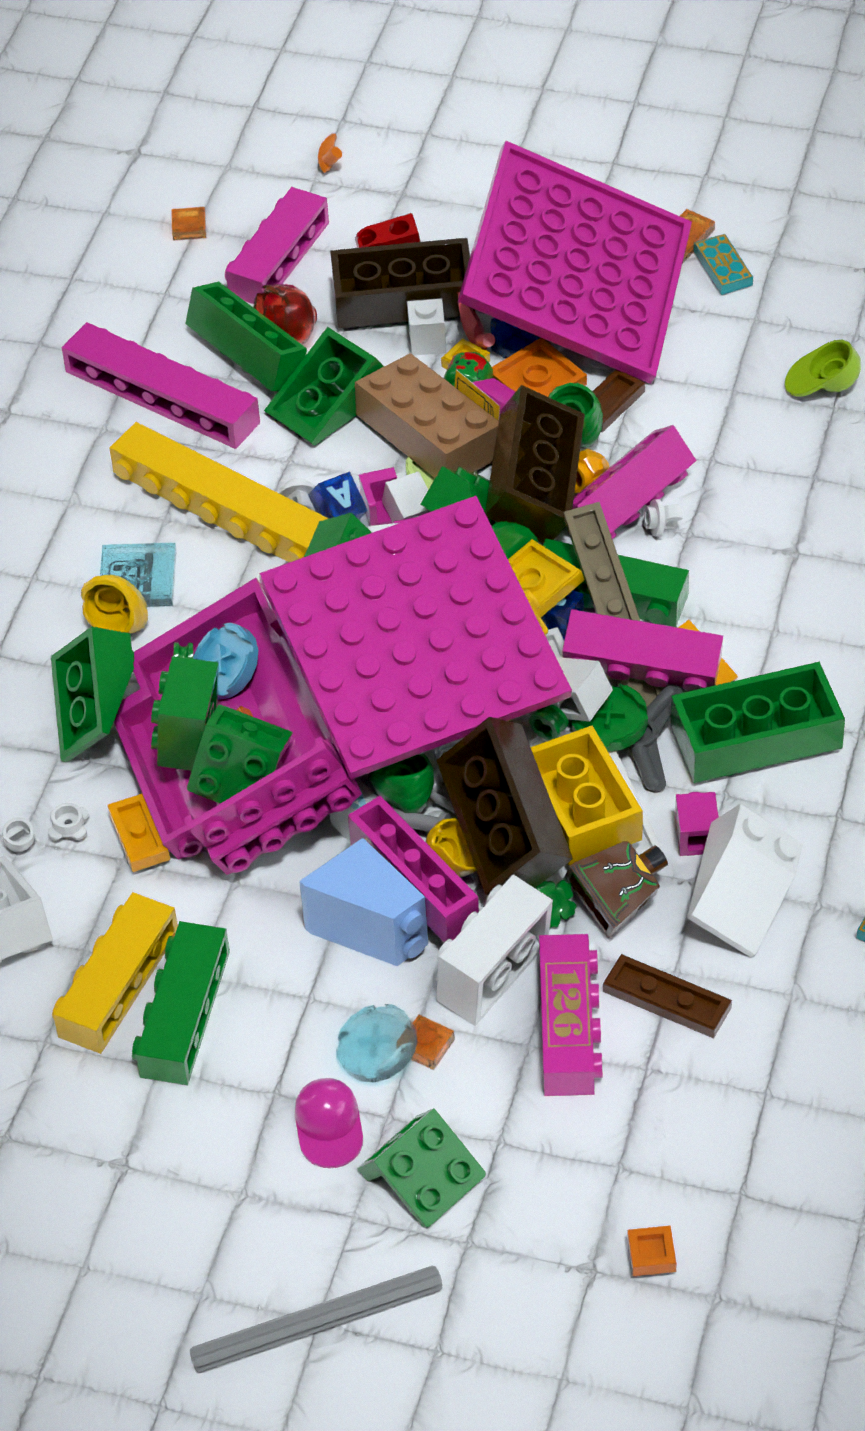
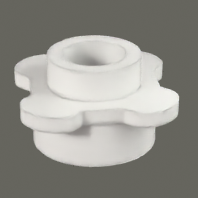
[48,803,89,840]

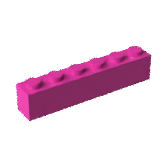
[61,322,260,449]

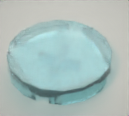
[336,1004,418,1083]

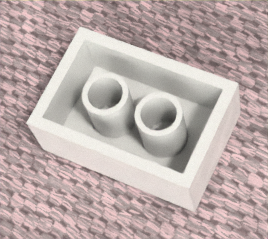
[435,875,553,1026]

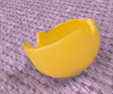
[426,818,476,878]

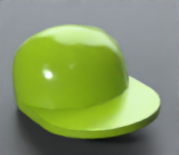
[785,339,861,397]

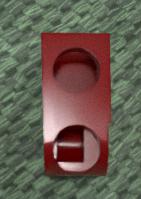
[355,213,421,248]

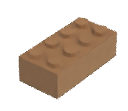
[355,353,499,478]

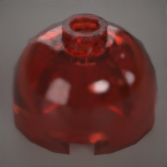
[253,284,317,345]

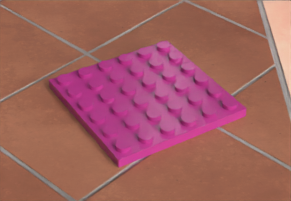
[458,140,692,384]
[259,496,572,779]

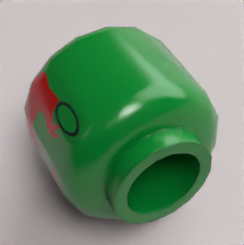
[443,352,494,387]

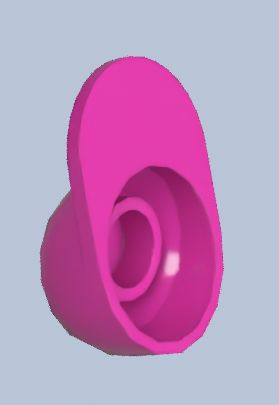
[295,1078,363,1169]

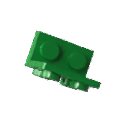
[187,704,293,804]
[357,1108,486,1228]

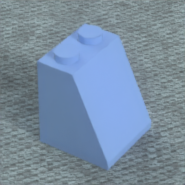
[299,838,428,966]

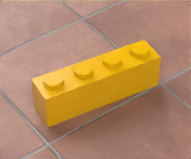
[52,892,178,1054]

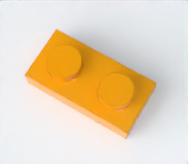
[107,793,170,872]

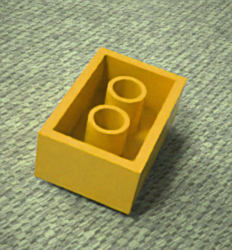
[531,726,643,866]

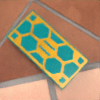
[694,234,753,295]

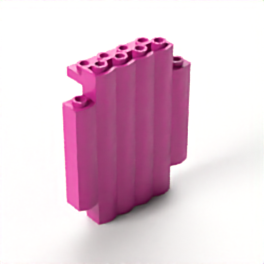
[114,578,362,875]

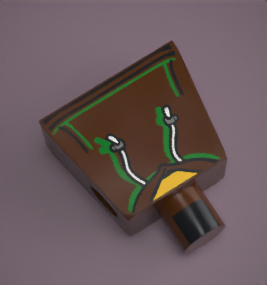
[565,841,668,939]

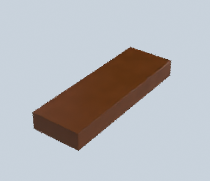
[603,954,732,1039]

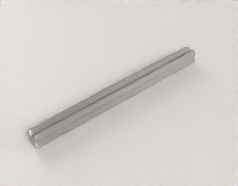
[190,1266,442,1372]

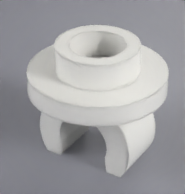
[279,478,316,509]
[644,499,683,536]

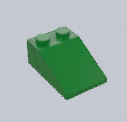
[264,327,384,446]
[51,626,134,762]

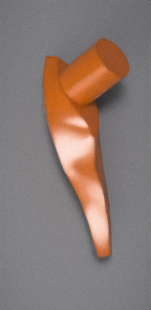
[317,133,342,173]

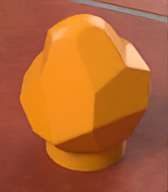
[575,449,609,493]

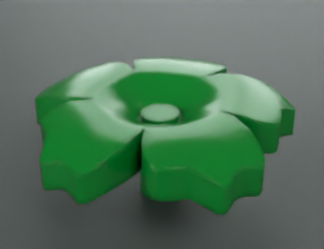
[535,880,577,928]

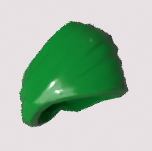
[548,382,603,448]
[368,753,434,814]

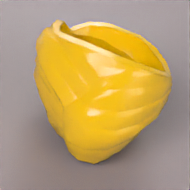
[81,574,148,634]

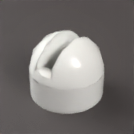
[2,817,34,852]

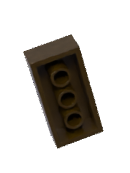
[330,238,476,328]
[485,385,585,543]
[436,717,573,896]

